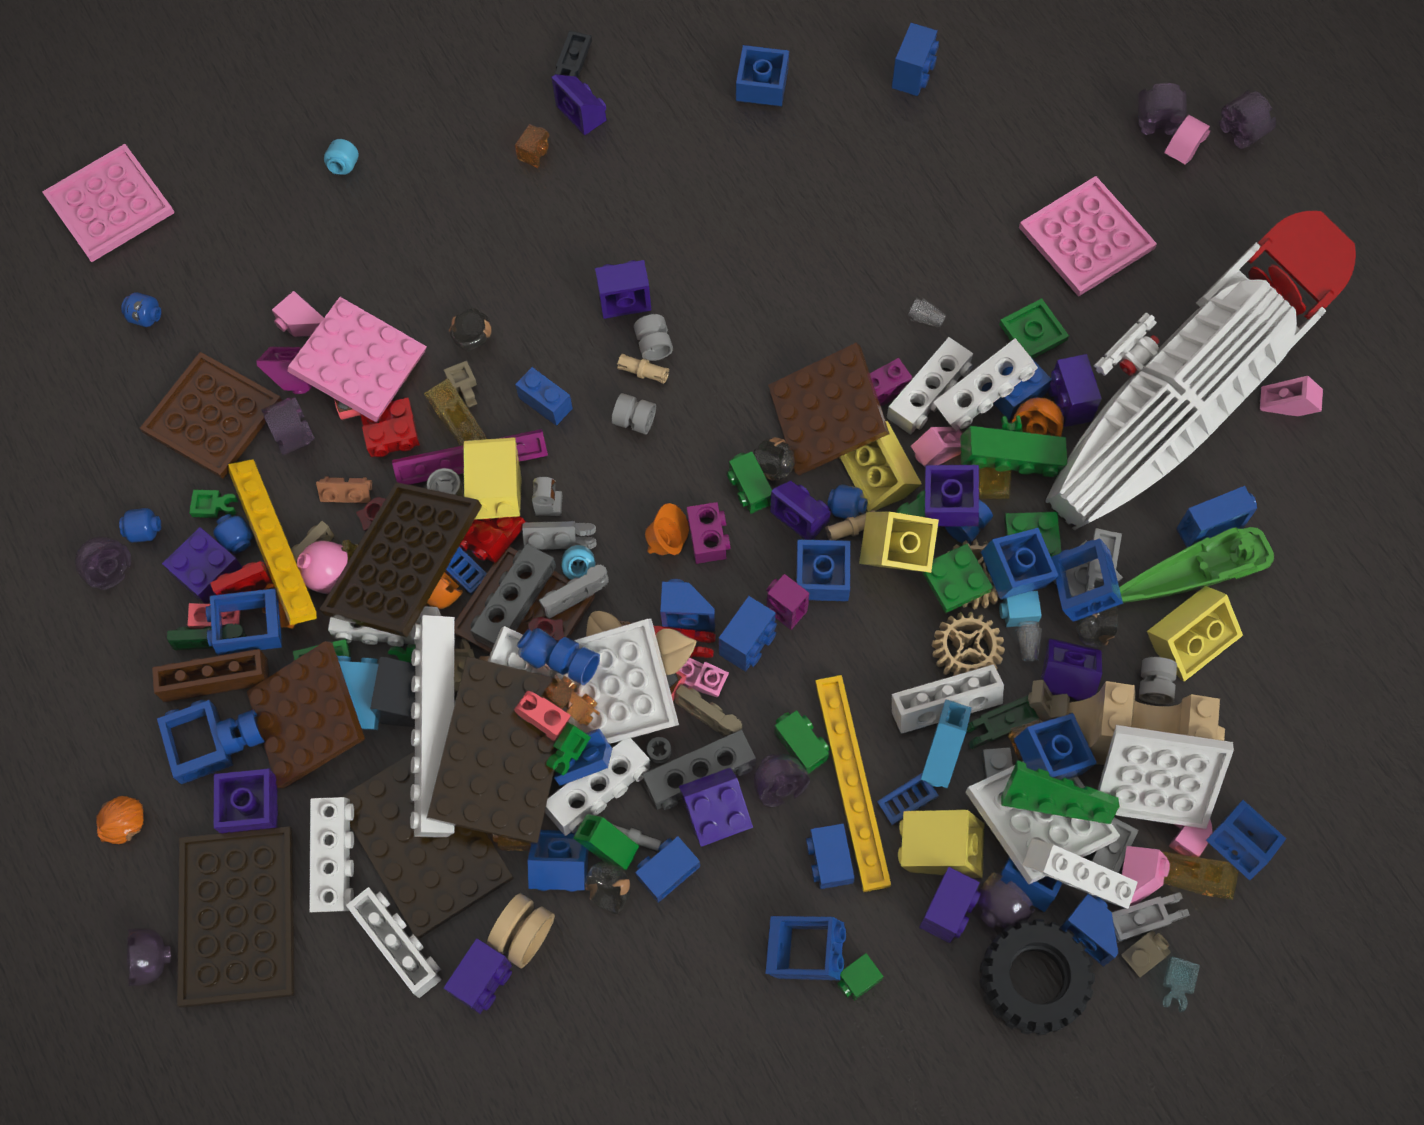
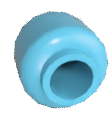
[324,139,359,175]
[561,545,596,580]

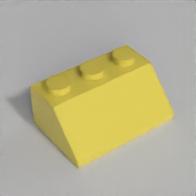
[840,421,922,512]
[1147,586,1243,681]

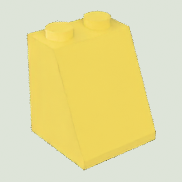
[464,437,522,520]
[859,512,939,573]
[898,810,984,878]

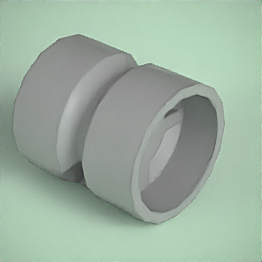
[634,314,673,361]
[612,393,656,434]
[427,468,464,497]
[1139,657,1177,704]

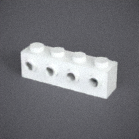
[310,797,354,912]
[346,887,442,998]

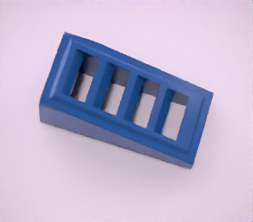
[445,547,487,595]
[877,773,940,825]

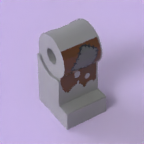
[532,477,563,516]

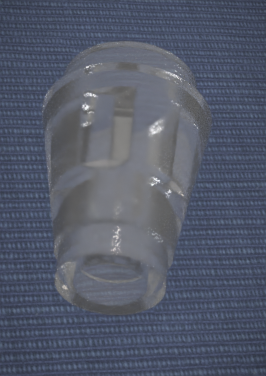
[908,297,946,328]
[1016,621,1042,661]

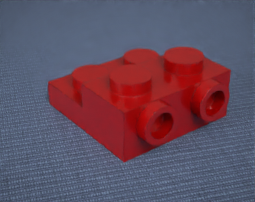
[360,398,420,457]
[459,516,526,563]
[210,561,273,595]

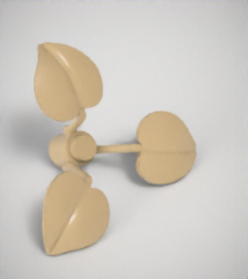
[586,611,697,675]

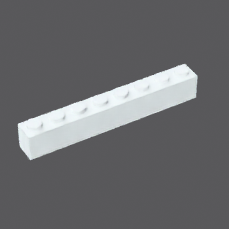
[410,615,454,837]

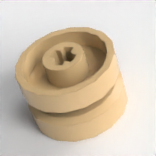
[487,893,555,968]

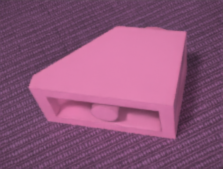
[272,291,324,337]
[1260,376,1323,416]
[911,427,962,466]
[1122,846,1170,907]

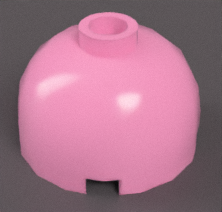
[297,541,348,594]

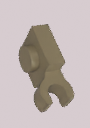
[444,361,477,408]

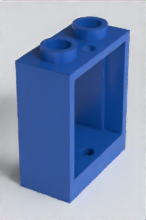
[1176,486,1257,548]
[1051,538,1123,622]
[206,589,282,655]
[157,700,233,784]
[1206,800,1286,880]
[766,916,846,980]

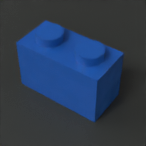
[515,367,573,426]
[806,824,854,889]
[635,836,700,903]

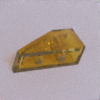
[424,378,488,446]
[1162,852,1238,900]

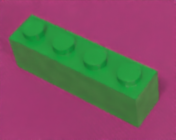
[960,426,1067,477]

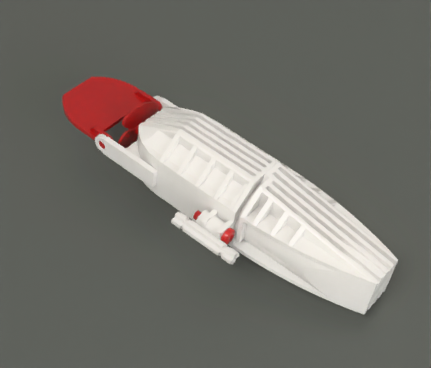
[1045,211,1356,530]

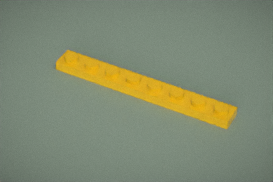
[228,459,317,625]
[815,675,891,892]

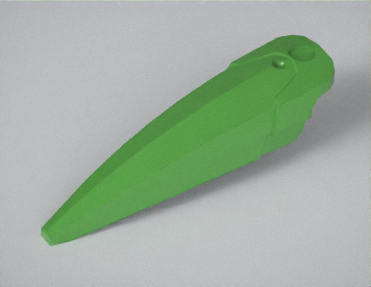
[1119,527,1274,603]

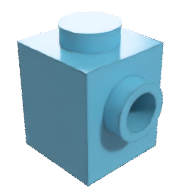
[999,591,1042,627]

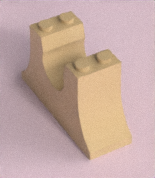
[1068,681,1225,765]

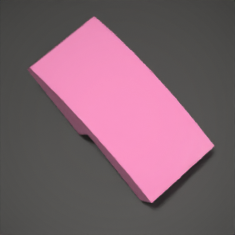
[679,658,729,697]

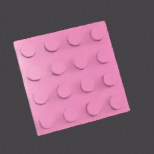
[42,144,175,262]
[1019,176,1157,297]
[287,297,427,422]

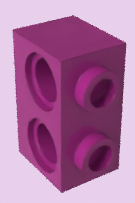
[870,358,912,406]
[687,502,730,564]
[766,574,809,630]

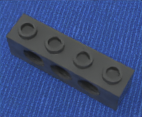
[470,544,556,649]
[642,730,756,810]

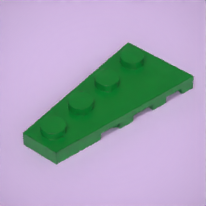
[1001,760,1120,824]

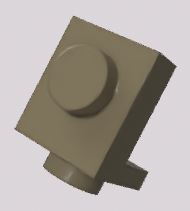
[1028,680,1070,722]
[1121,931,1171,977]

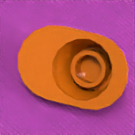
[645,503,689,555]

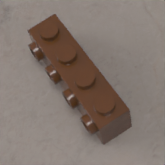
[152,649,269,702]

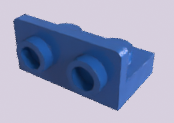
[555,729,612,786]

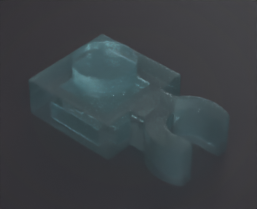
[1163,956,1200,1012]

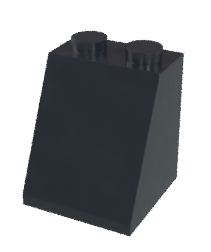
[370,657,455,727]

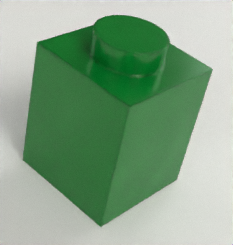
[837,953,884,1001]

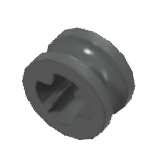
[647,737,672,764]

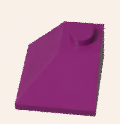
[256,347,312,394]

